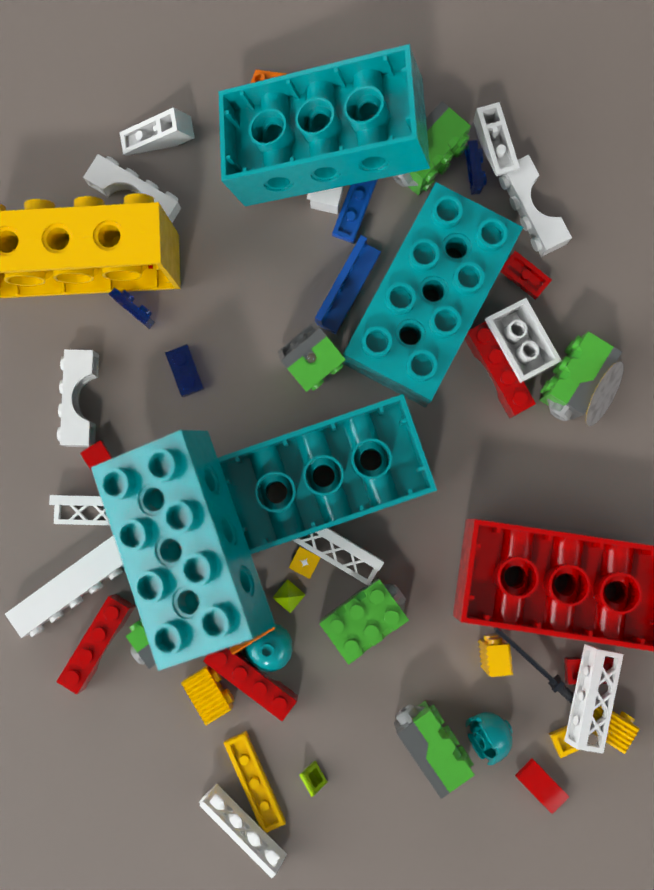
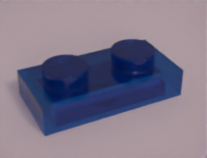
[465,140,487,195]
[109,287,155,329]
[165,344,204,397]

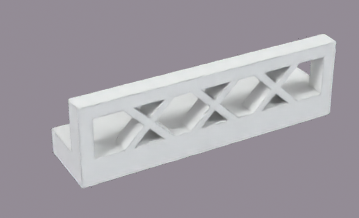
[49,495,110,525]
[292,528,384,585]
[564,644,624,753]
[199,784,287,878]

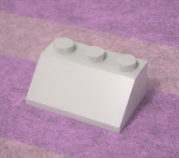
[485,298,562,383]

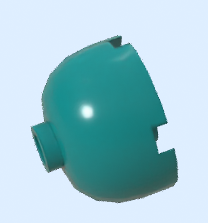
[245,623,293,673]
[465,712,513,766]

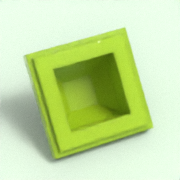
[272,579,306,613]
[299,761,328,797]

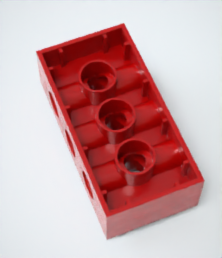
[453,519,654,652]

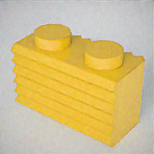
[478,634,513,677]
[181,665,234,725]
[591,702,640,754]

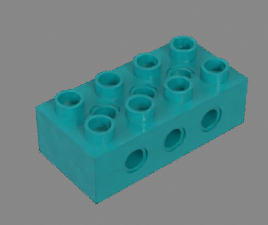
[218,44,430,206]
[343,182,523,408]
[217,394,437,554]
[91,430,276,671]

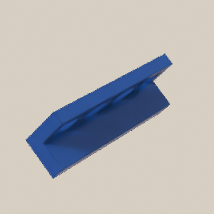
[315,235,381,334]

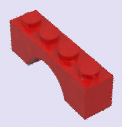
[465,321,536,419]
[56,594,135,695]
[203,647,298,721]

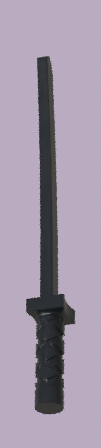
[494,628,574,704]

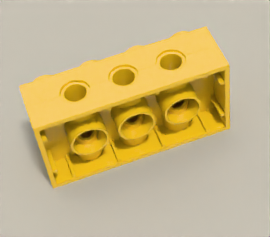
[0,193,181,298]

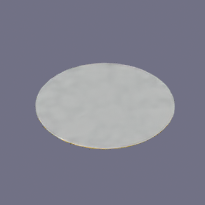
[586,362,623,426]

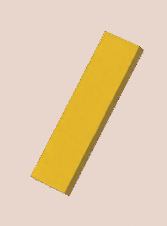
[223,731,286,833]

